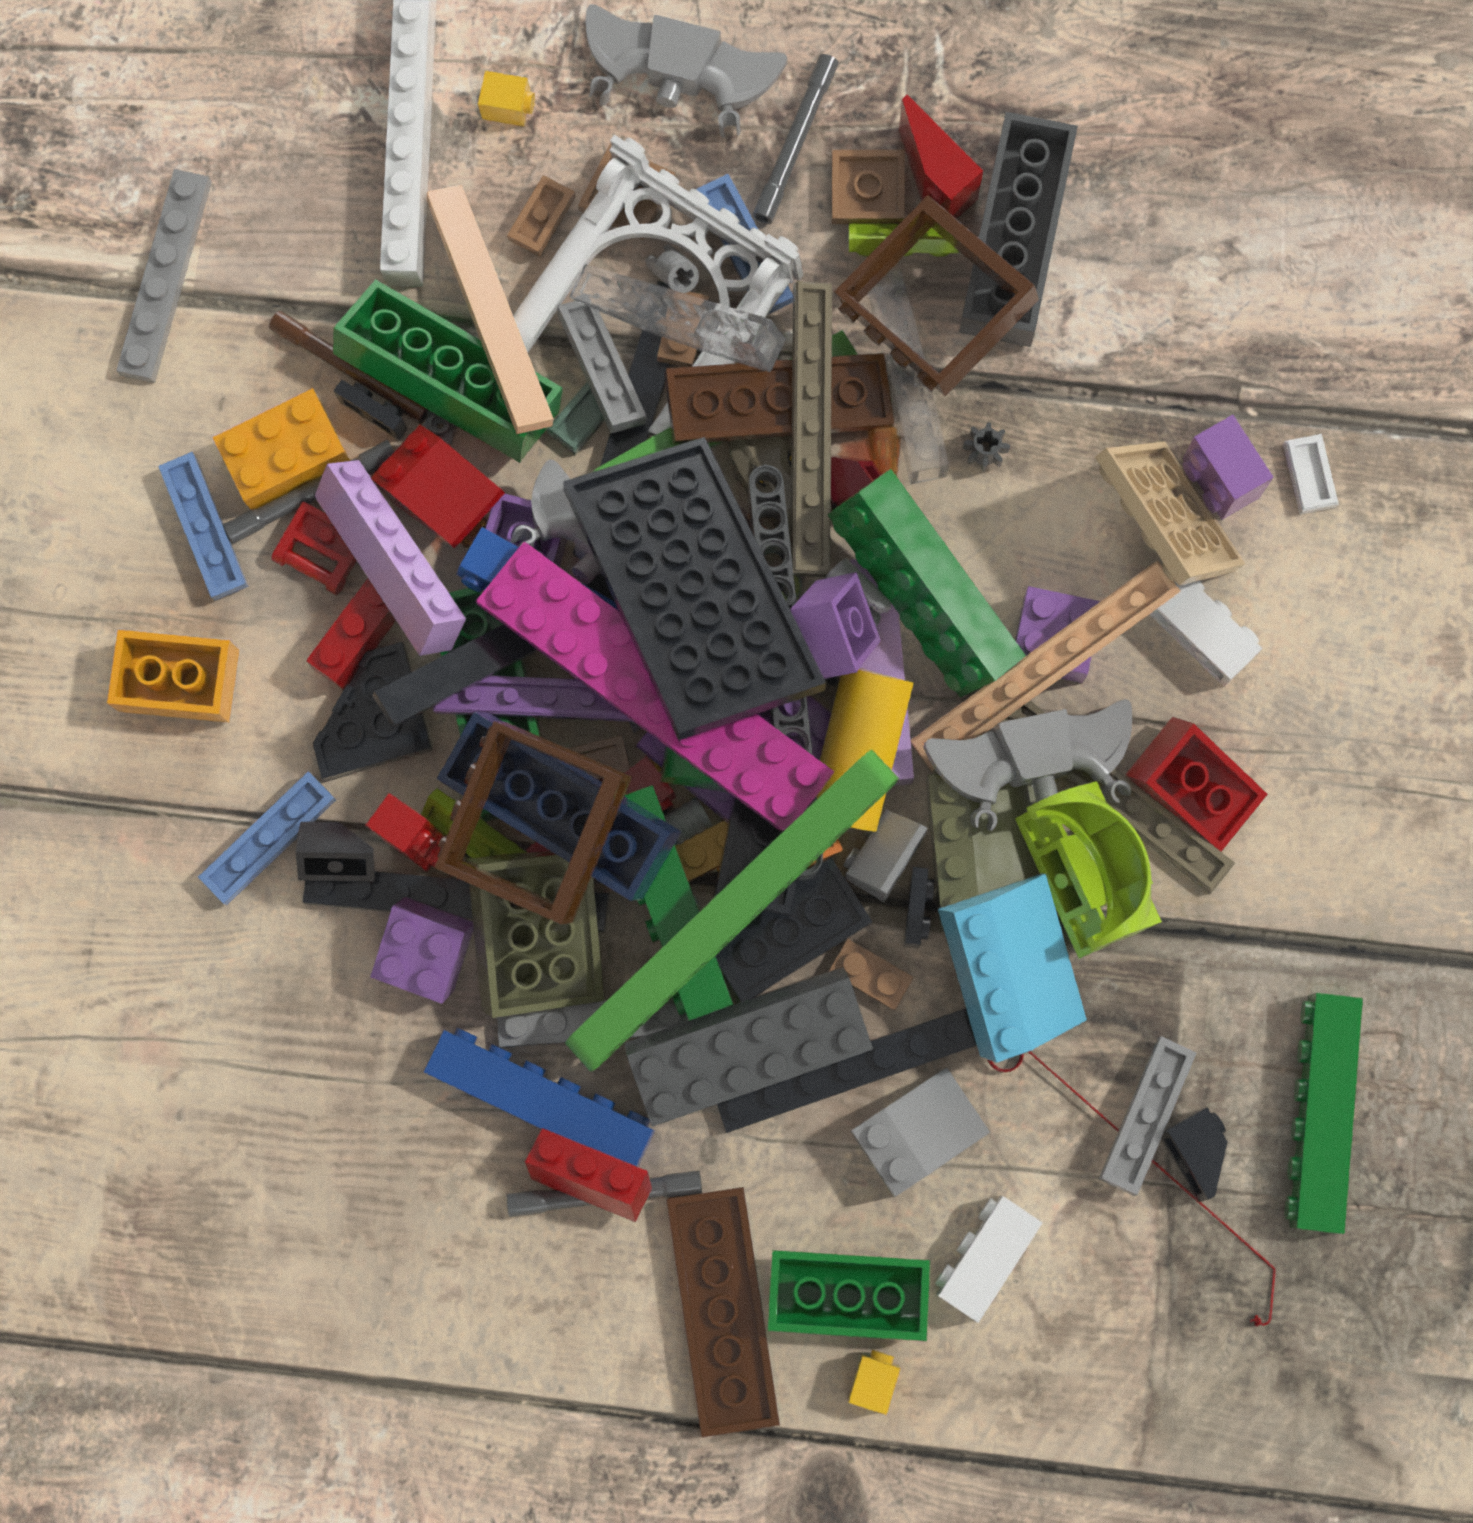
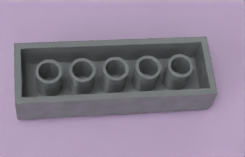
[959,112,1078,347]
[625,967,873,1127]

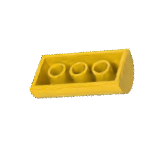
[817,668,914,832]

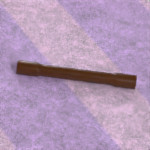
[269,311,428,423]

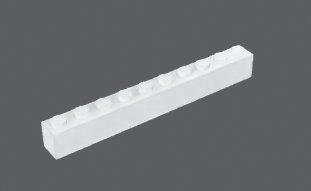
[380,0,436,287]

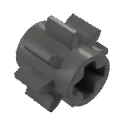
[963,422,1010,472]

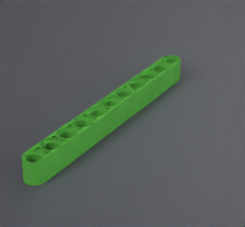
[565,750,899,1072]

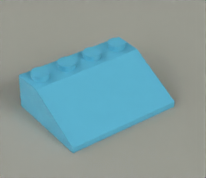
[938,873,1087,1063]

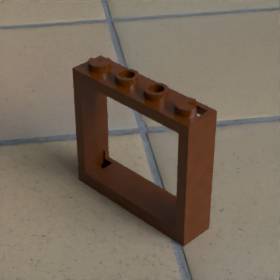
[834,195,1039,397]
[435,721,632,925]

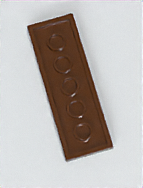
[664,353,894,445]
[666,1187,780,1438]

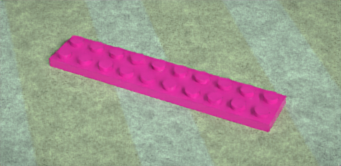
[476,541,834,833]

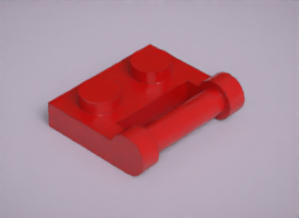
[271,501,357,595]

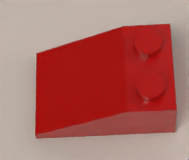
[899,94,983,219]
[371,424,505,549]
[1125,716,1268,852]

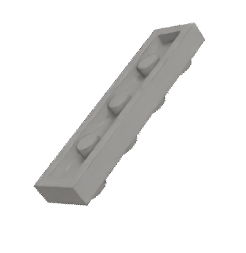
[557,297,647,433]
[1099,1036,1196,1196]

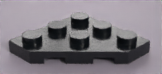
[312,642,433,781]

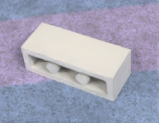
[1149,581,1262,687]
[935,1196,1043,1323]

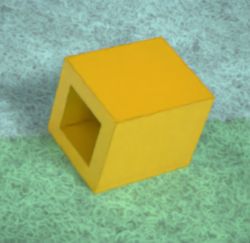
[478,71,535,127]
[848,1349,901,1415]

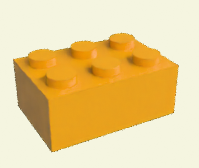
[212,388,351,510]
[107,630,239,723]

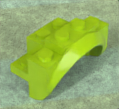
[1015,781,1162,959]

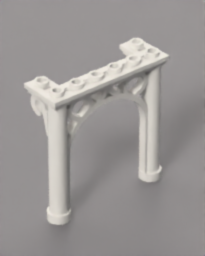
[513,135,803,437]

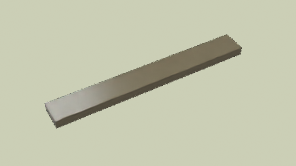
[790,281,832,577]
[1001,701,1235,894]

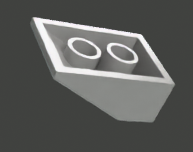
[851,1067,990,1197]

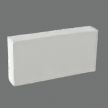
[1283,434,1339,515]

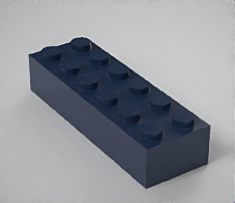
[436,712,682,901]

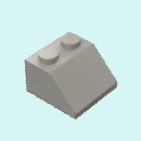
[843,810,927,902]

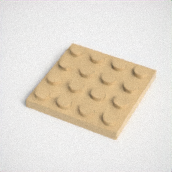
[1095,441,1245,586]

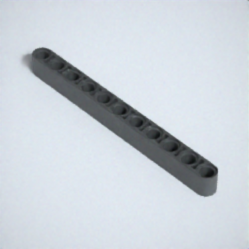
[748,465,823,881]

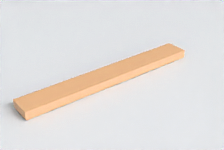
[426,185,553,434]
[911,560,1181,771]

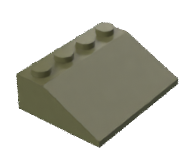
[926,774,1040,932]
[467,851,604,1018]

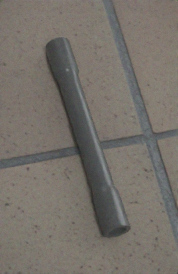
[752,54,839,224]
[223,440,394,544]
[507,1170,702,1217]

